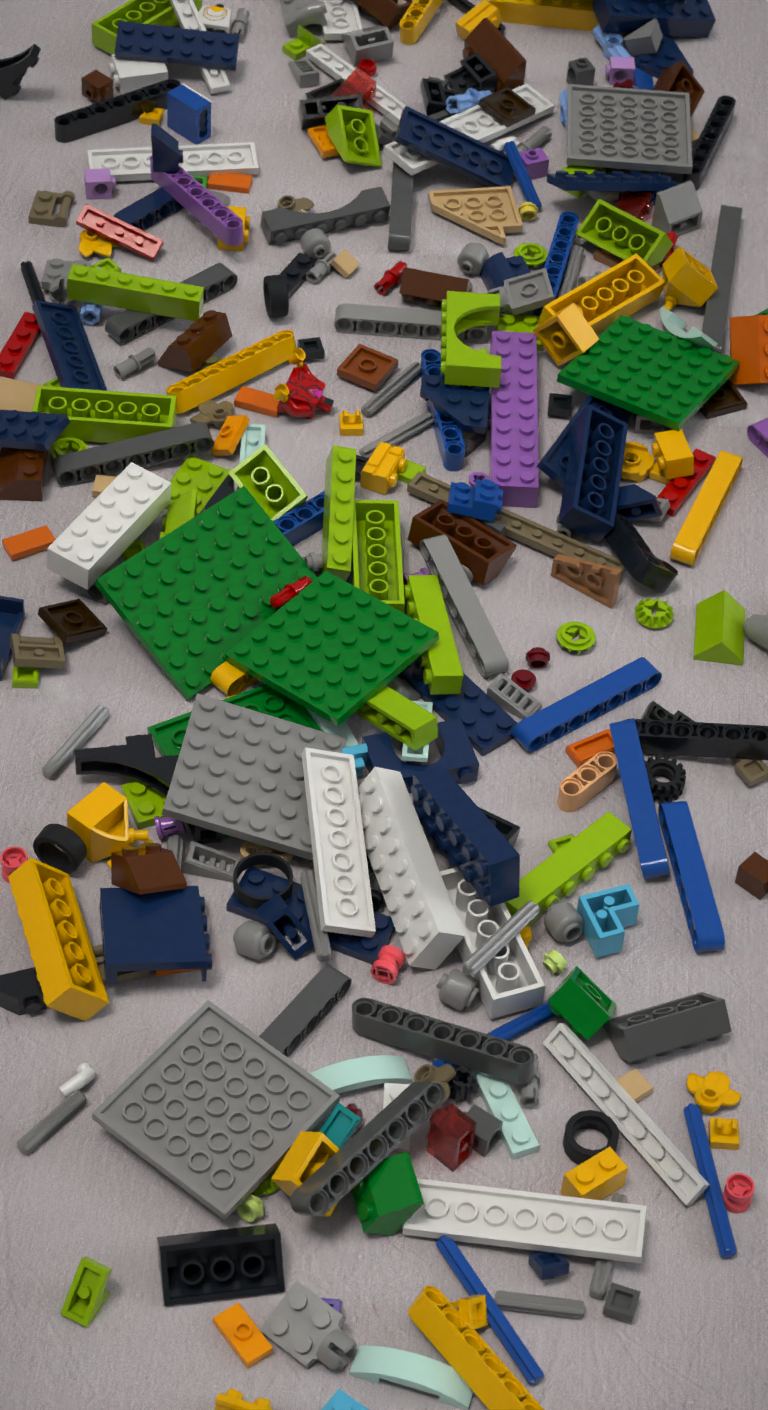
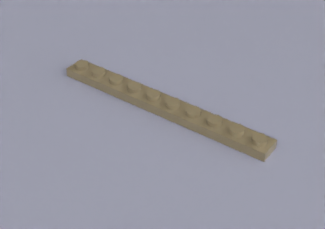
[407,471,626,576]

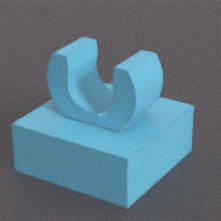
[341,743,368,777]

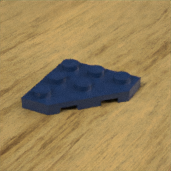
[634,35,694,79]
[420,374,490,434]

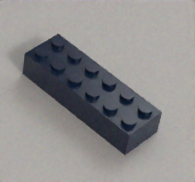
[592,0,716,38]
[558,405,628,542]
[411,765,520,907]

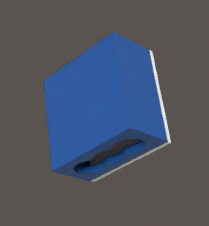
[167,83,213,145]

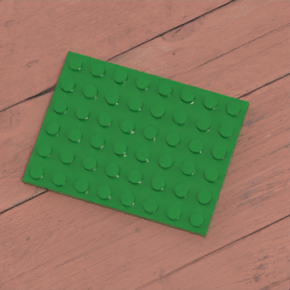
[94,486,318,701]

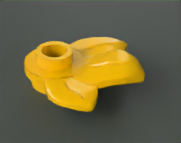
[78,230,120,258]
[686,1071,741,1113]

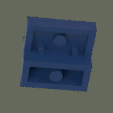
[480,252,531,291]

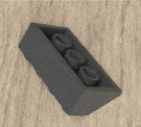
[603,992,732,1064]

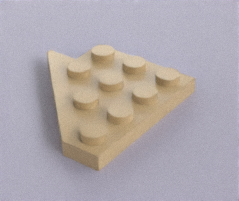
[428,186,523,245]

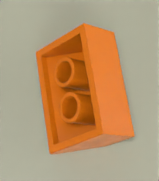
[729,315,768,385]

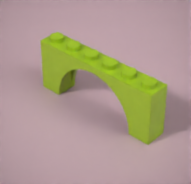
[440,291,501,388]

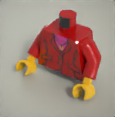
[273,348,334,419]

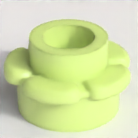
[542,949,568,975]
[236,1194,264,1222]

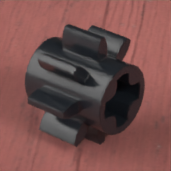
[447,1067,479,1103]

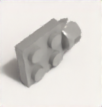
[42,258,91,305]
[487,268,555,315]
[260,1280,357,1371]

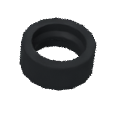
[263,274,289,318]
[33,824,87,874]
[562,1110,619,1165]

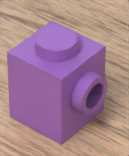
[519,148,549,180]

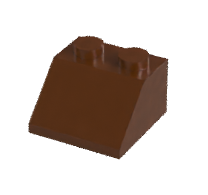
[111,843,187,895]

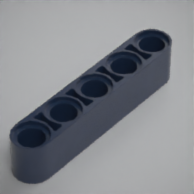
[114,187,184,231]

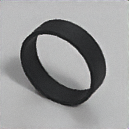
[233,852,293,909]

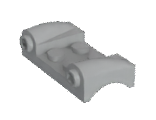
[280,0,327,38]

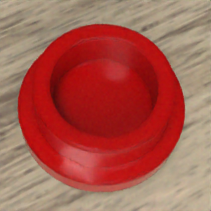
[357,59,377,77]

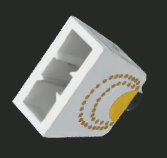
[198,4,231,34]

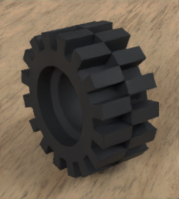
[644,755,686,803]

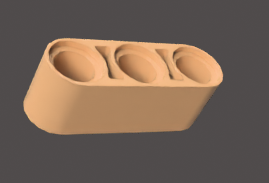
[557,751,617,812]

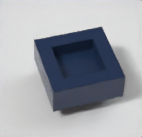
[528,1251,570,1279]

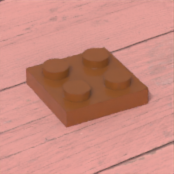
[337,344,398,392]

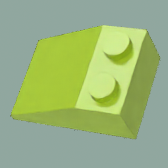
[325,105,382,168]

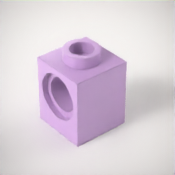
[605,56,635,86]
[84,168,116,200]

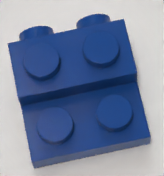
[447,479,504,522]

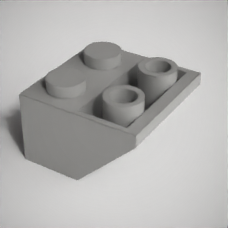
[341,25,394,66]
[652,180,703,236]

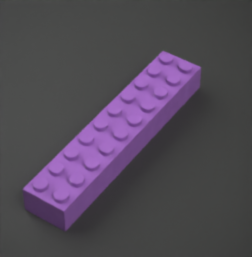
[489,331,539,508]

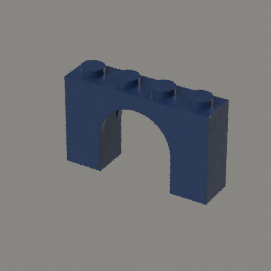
[362,718,479,793]

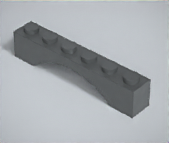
[260,187,390,245]

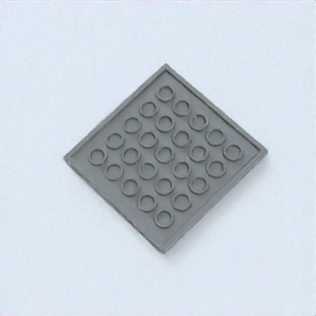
[566,84,693,174]
[161,693,346,860]
[92,1000,340,1220]

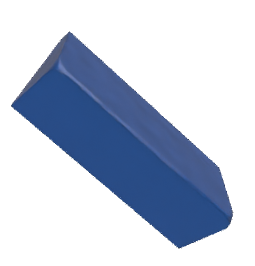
[633,67,654,90]

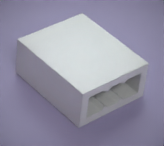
[109,54,168,95]

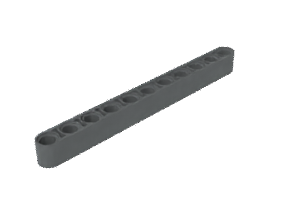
[702,205,742,354]

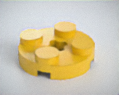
[621,442,654,482]

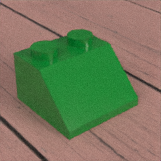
[547,966,616,1040]
[351,1152,424,1236]

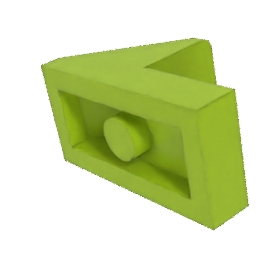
[282,25,325,60]
[60,1256,112,1327]

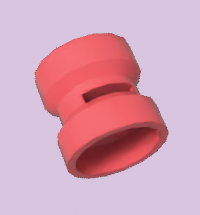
[1,847,28,883]
[370,945,406,984]
[723,1173,755,1214]

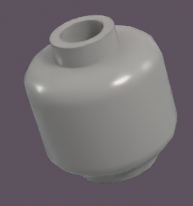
[300,228,331,260]
[457,243,489,275]
[544,902,584,942]
[233,920,276,960]
[436,969,479,1010]

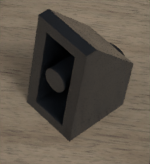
[0,967,47,1016]

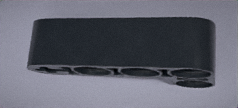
[605,514,678,593]

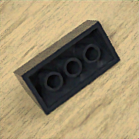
[157,1223,285,1306]

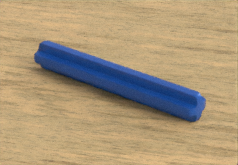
[504,141,542,211]

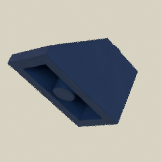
[151,124,183,172]
[616,484,663,522]
[256,893,314,960]

